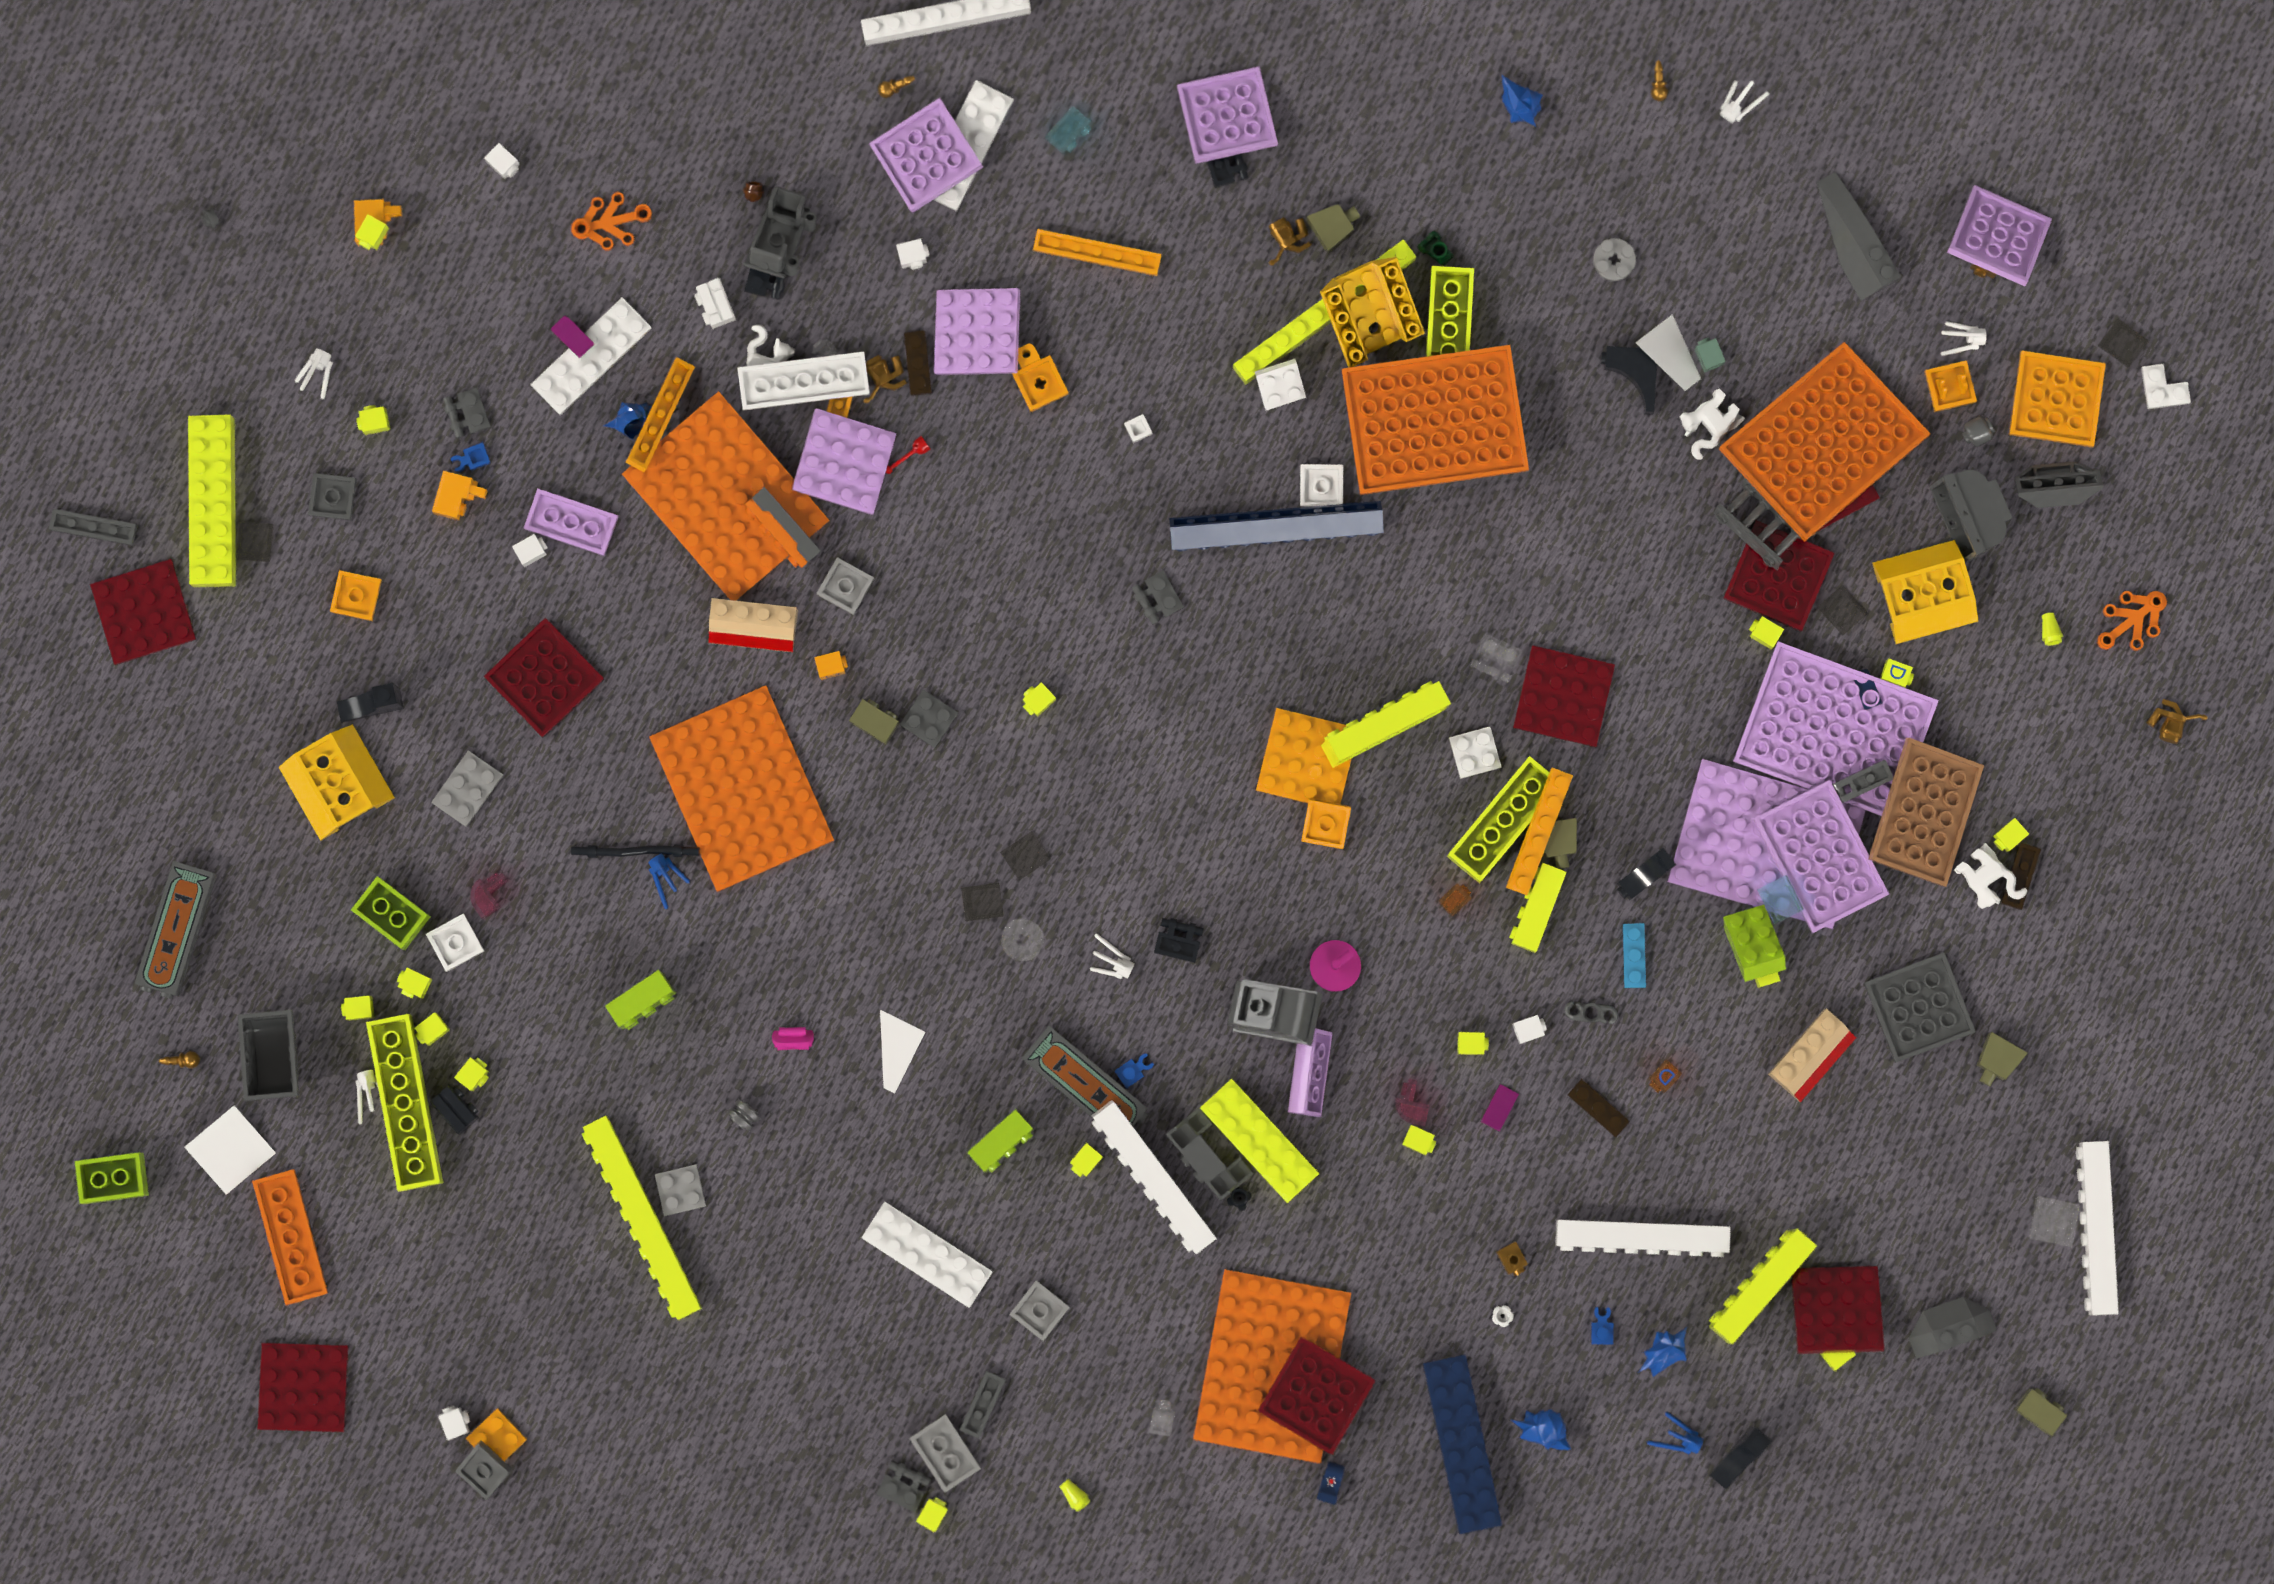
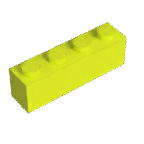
[1509,863,1566,953]

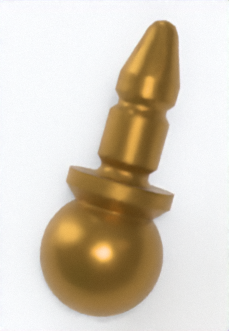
[1651,60,1668,101]
[878,76,915,98]
[159,1051,200,1068]

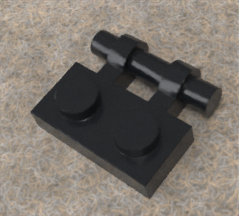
[1206,154,1249,189]
[744,268,785,300]
[1154,918,1204,963]

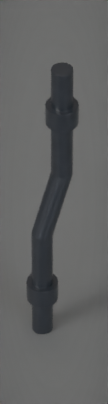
[571,844,700,858]

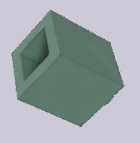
[1694,338,1726,373]

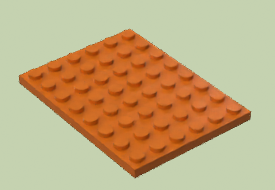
[1719,342,1931,542]
[1341,345,1529,495]
[622,391,830,601]
[649,685,835,892]
[1193,1269,1351,1464]

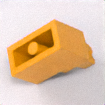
[354,199,402,246]
[432,471,488,520]

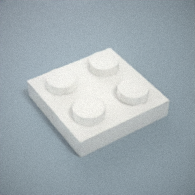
[1255,359,1306,410]
[1300,464,1343,507]
[1449,727,1502,779]
[426,914,484,972]

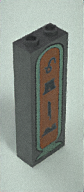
[134,861,217,999]
[1022,1026,1148,1127]

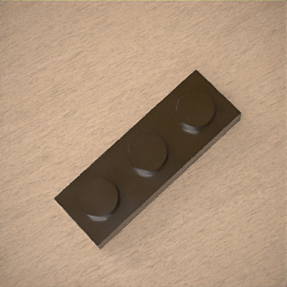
[904,331,932,396]
[2000,842,2041,910]
[1567,1079,1630,1138]

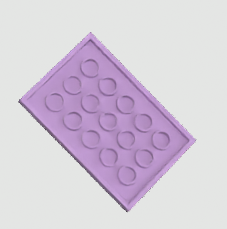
[1753,780,1889,933]

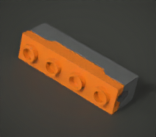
[745,487,821,568]

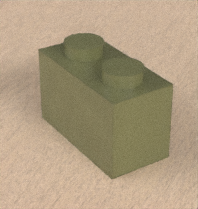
[849,699,900,745]
[2014,1388,2067,1436]

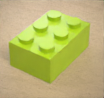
[351,876,431,950]
[1723,904,1786,982]
[605,970,676,1030]
[967,1109,1033,1173]
[75,1153,149,1204]

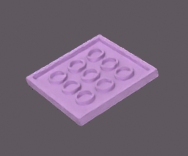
[1177,67,1278,164]
[869,98,983,213]
[1947,185,2052,286]
[934,288,1020,375]
[792,408,896,515]

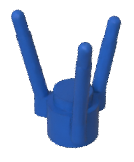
[648,854,690,909]
[1647,1412,1703,1454]

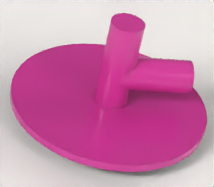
[1310,940,1361,992]

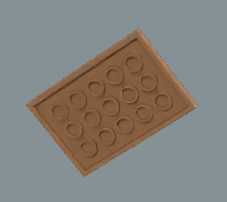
[1868,738,1984,887]

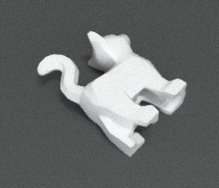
[747,324,795,366]
[1680,389,1745,460]
[1954,843,2027,909]

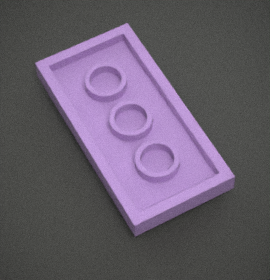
[524,489,618,556]

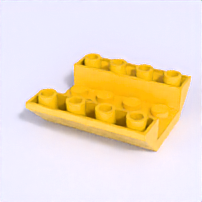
[1320,257,1425,368]
[1872,540,1978,644]
[279,724,395,841]

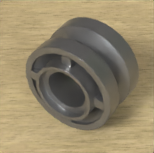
[727,1099,761,1132]

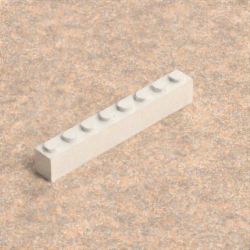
[861,0,1031,46]
[1091,1100,1216,1254]
[2076,1141,2118,1315]
[1556,1220,1730,1257]

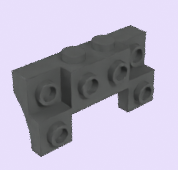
[1166,1108,1253,1201]

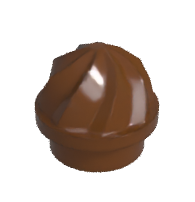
[743,181,764,202]

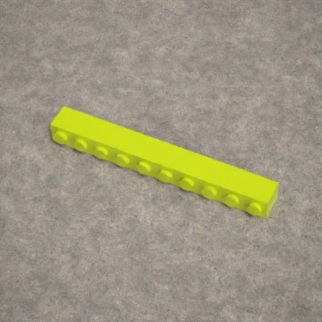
[1233,240,1416,385]
[582,1116,702,1320]

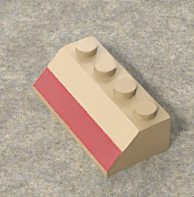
[709,598,798,652]
[1768,1009,1856,1102]

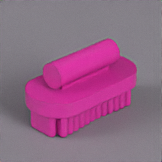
[772,1027,814,1051]

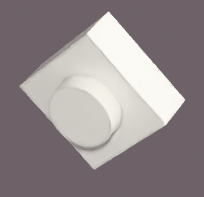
[1124,414,1152,443]

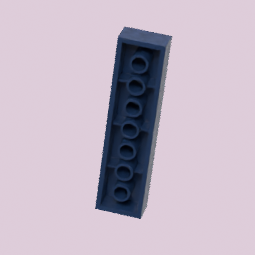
[1422,1354,1502,1534]

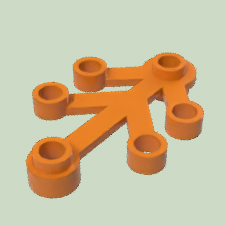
[571,192,652,251]
[2097,591,2167,651]

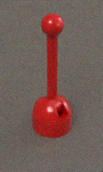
[885,436,931,474]

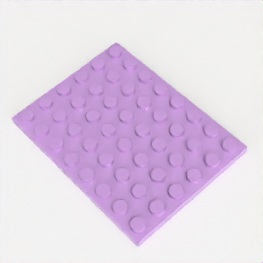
[1733,642,1939,816]
[1667,759,1866,929]

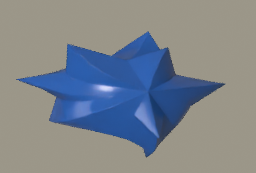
[1502,75,1543,126]
[603,402,652,440]
[1638,1327,1687,1377]
[1511,1409,1571,1450]

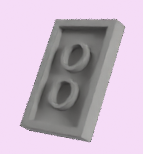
[431,750,503,827]
[909,1414,981,1492]

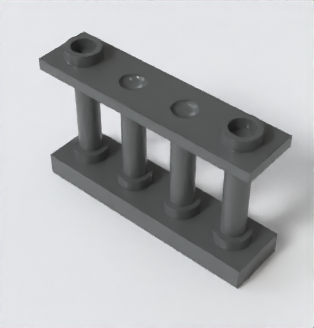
[1713,478,1803,570]

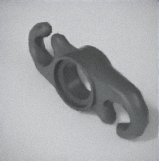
[1564,1001,1618,1024]

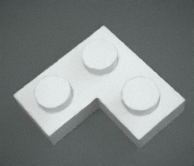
[2141,364,2191,409]

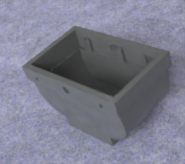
[1930,470,2012,563]
[1227,979,1323,1046]
[238,1010,300,1101]

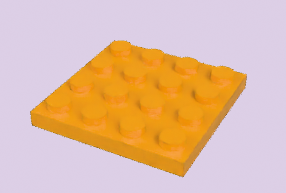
[2009,351,2106,447]
[1256,708,1351,804]

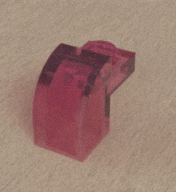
[470,873,509,920]
[1395,1079,1430,1127]

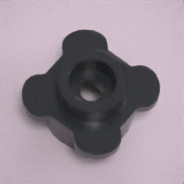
[1227,1187,1252,1211]

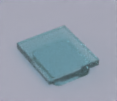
[1757,875,1804,924]

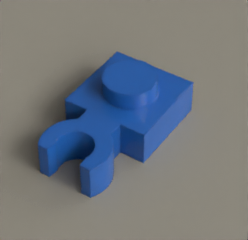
[450,442,491,473]
[1114,1054,1154,1089]
[1591,1307,1613,1344]

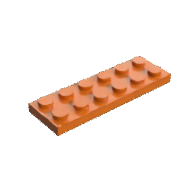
[252,1169,328,1305]

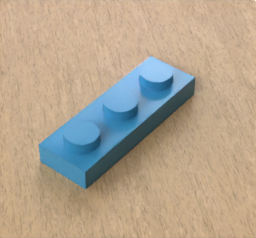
[1623,923,1646,988]

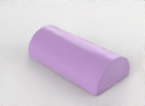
[1288,1028,1332,1117]

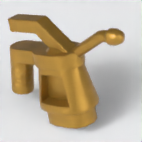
[1268,217,1311,266]
[863,355,907,403]
[2146,699,2208,744]

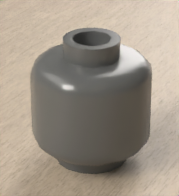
[1962,415,1995,447]

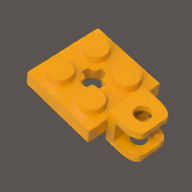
[1012,343,1069,412]

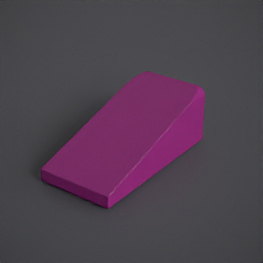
[551,315,594,358]
[1480,1084,1519,1132]

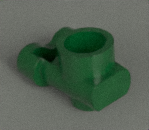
[1417,230,1453,266]

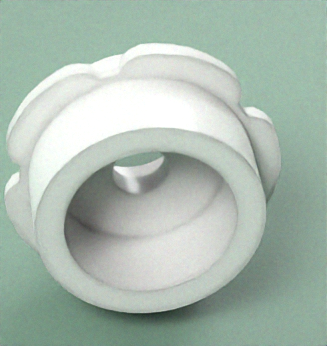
[1492,1305,1513,1327]

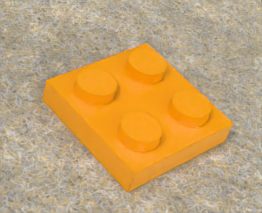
[330,570,382,621]
[1301,799,1351,849]
[466,1408,527,1461]

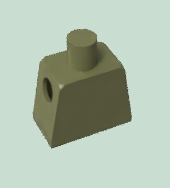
[1307,204,1360,254]
[1544,818,1577,869]
[1977,1032,2027,1087]

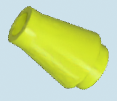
[2042,613,2063,646]
[1060,1479,1090,1512]

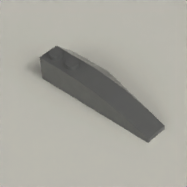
[1817,172,1901,301]

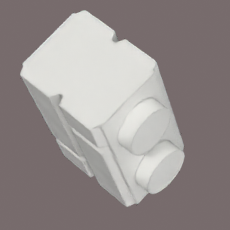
[694,278,736,329]

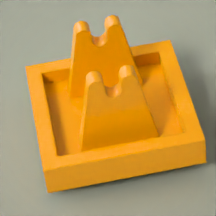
[1924,361,1977,412]

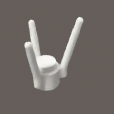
[1720,81,1769,123]
[1941,322,1986,356]
[295,349,333,399]
[1090,934,1135,979]
[355,1070,378,1124]

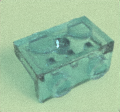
[1045,106,1092,155]

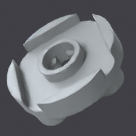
[1593,238,1636,281]

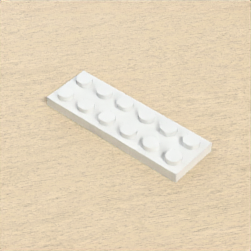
[933,81,1014,211]
[531,298,652,416]
[737,352,870,410]
[861,1202,993,1308]

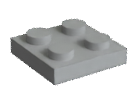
[816,557,874,615]
[654,1164,706,1216]
[1009,1281,1070,1341]

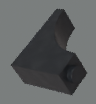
[1601,346,1657,415]
[337,683,404,723]
[1617,848,1676,900]
[1709,1426,1773,1489]

